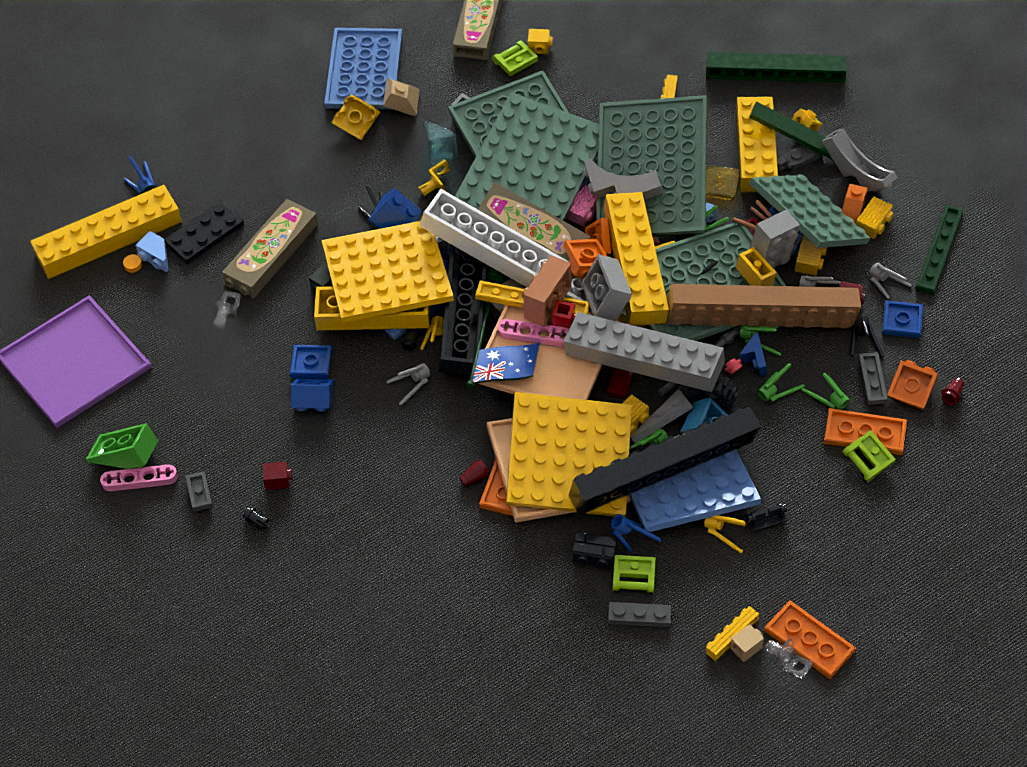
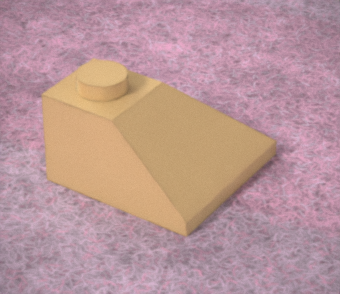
[383,78,420,117]

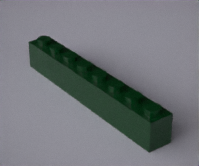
[706,52,847,83]

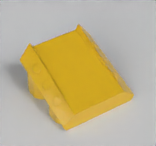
[331,95,380,140]

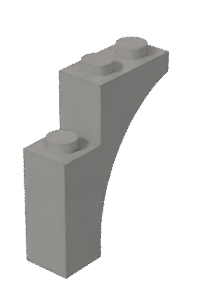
[822,129,898,192]
[583,158,664,200]

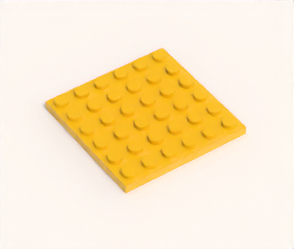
[322,221,454,323]
[506,392,632,517]

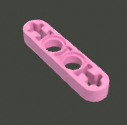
[498,319,569,347]
[100,465,178,491]

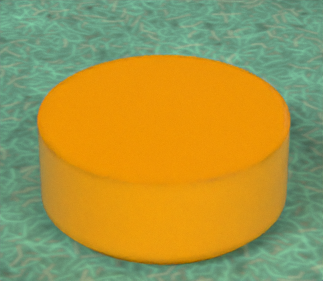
[123,254,142,273]

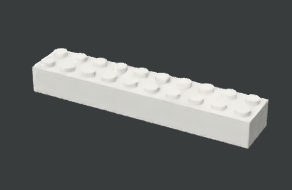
[419,189,588,302]

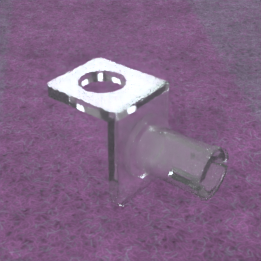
[213,291,241,328]
[765,638,813,678]

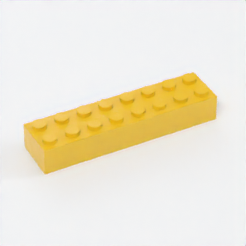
[30,185,182,279]
[603,192,669,326]

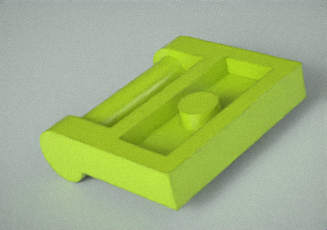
[492,40,538,77]
[842,430,896,482]
[613,555,656,593]

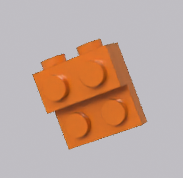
[585,218,612,257]
[563,239,608,279]
[887,360,938,410]

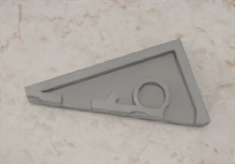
[630,389,693,443]

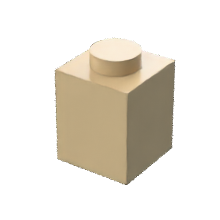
[730,624,764,662]

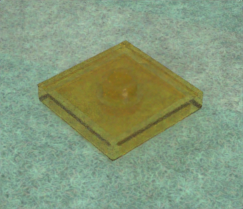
[706,165,740,200]

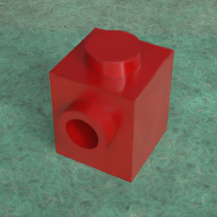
[552,300,576,329]

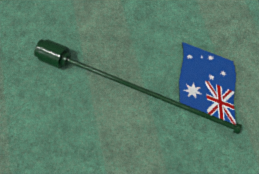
[466,266,540,389]

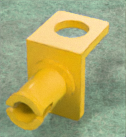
[418,160,450,197]

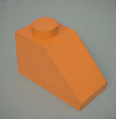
[842,184,868,224]

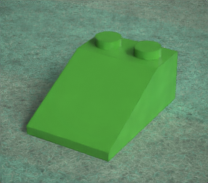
[86,423,158,469]

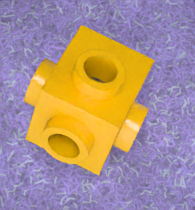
[792,109,822,132]

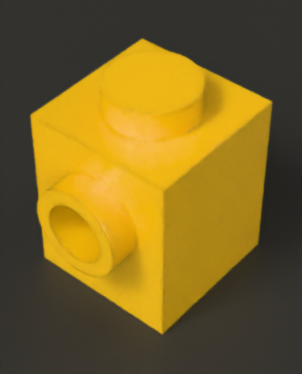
[528,29,553,54]

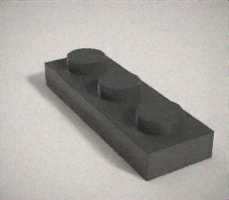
[858,352,888,405]
[608,602,671,627]

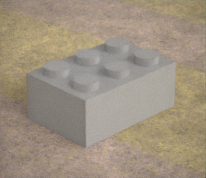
[750,209,800,269]
[581,254,632,321]

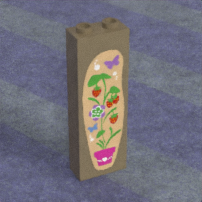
[453,0,502,60]
[477,182,591,261]
[222,199,318,298]

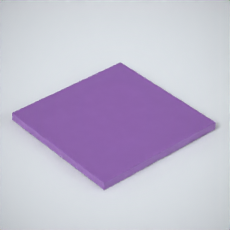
[0,295,152,428]

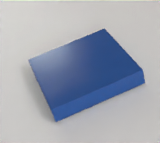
[882,300,923,338]
[290,345,332,379]

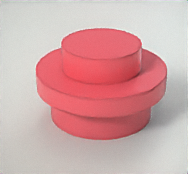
[725,358,743,375]

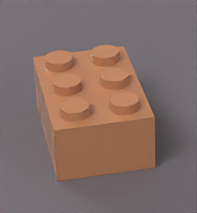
[522,255,571,327]

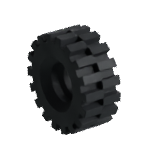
[686,374,738,414]

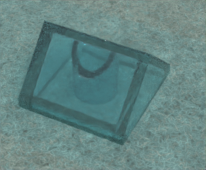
[424,120,458,164]

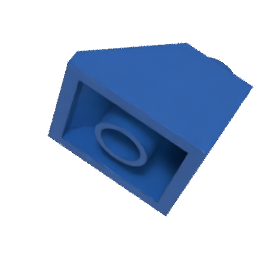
[368,188,422,229]
[291,378,334,411]

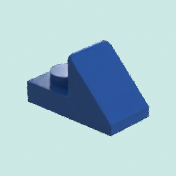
[740,333,768,376]

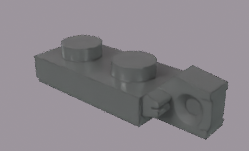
[777,145,823,172]

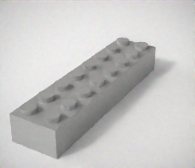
[564,312,725,392]

